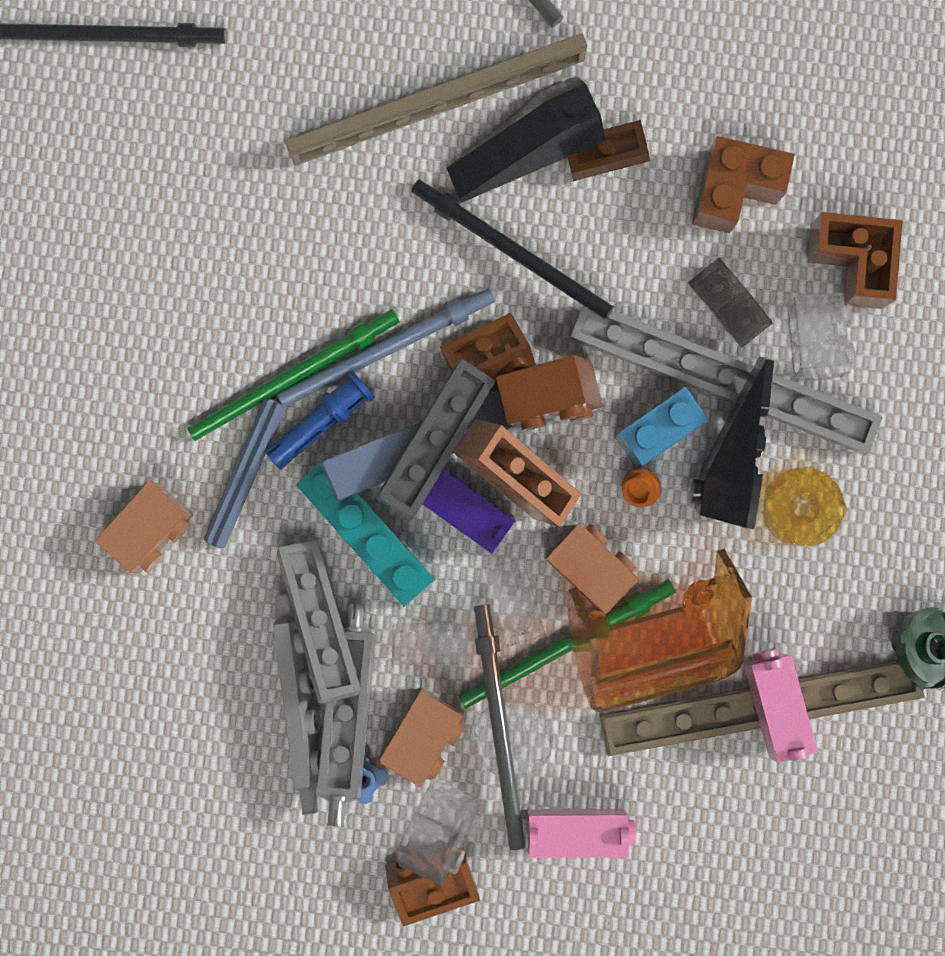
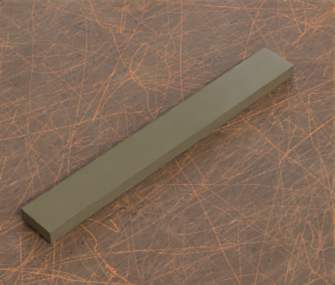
[285,33,587,166]
[600,660,925,756]

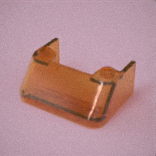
[568,549,752,712]

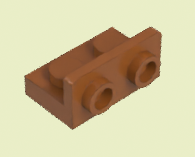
[440,313,536,394]
[385,839,480,926]

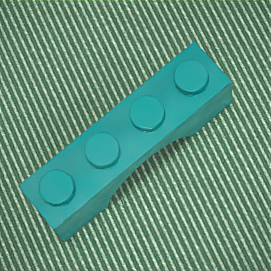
[296,458,436,607]

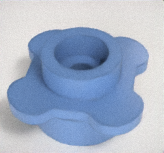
[357,755,388,804]

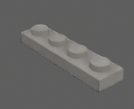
[276,540,361,704]

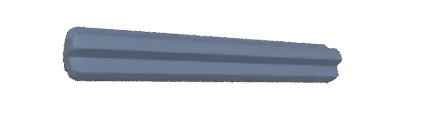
[204,399,285,548]

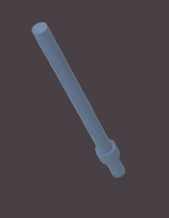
[277,288,495,407]

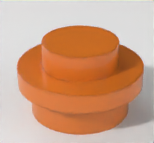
[622,468,662,508]

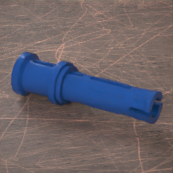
[265,370,375,470]

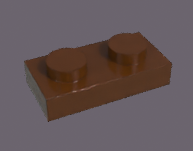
[568,120,650,181]

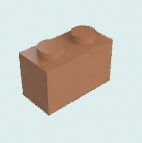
[94,480,193,573]
[545,523,639,614]
[379,688,466,787]

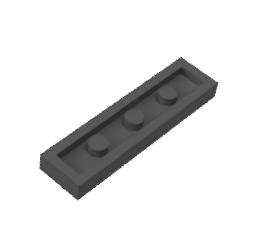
[375,359,495,520]

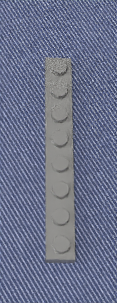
[570,306,883,455]

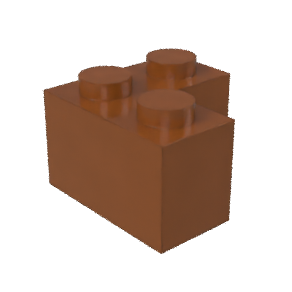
[692,136,795,233]
[807,212,903,309]
[496,355,603,431]

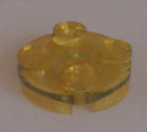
[763,467,847,547]

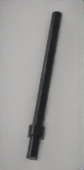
[0,23,227,47]
[411,179,614,320]

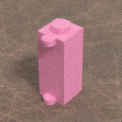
[743,648,818,763]
[528,809,636,858]

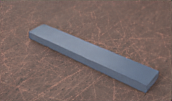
[321,390,518,502]

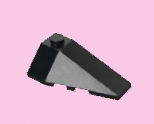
[446,76,606,203]
[690,356,774,529]

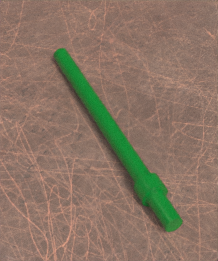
[187,309,400,441]
[458,579,676,709]

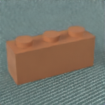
[453,419,581,527]

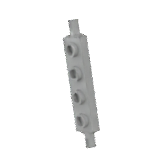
[273,594,321,815]
[317,603,375,827]

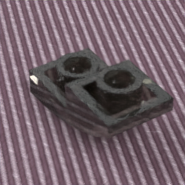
[688,258,773,348]

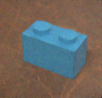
[615,387,709,468]

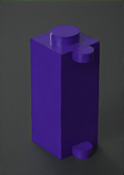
[422,469,516,554]

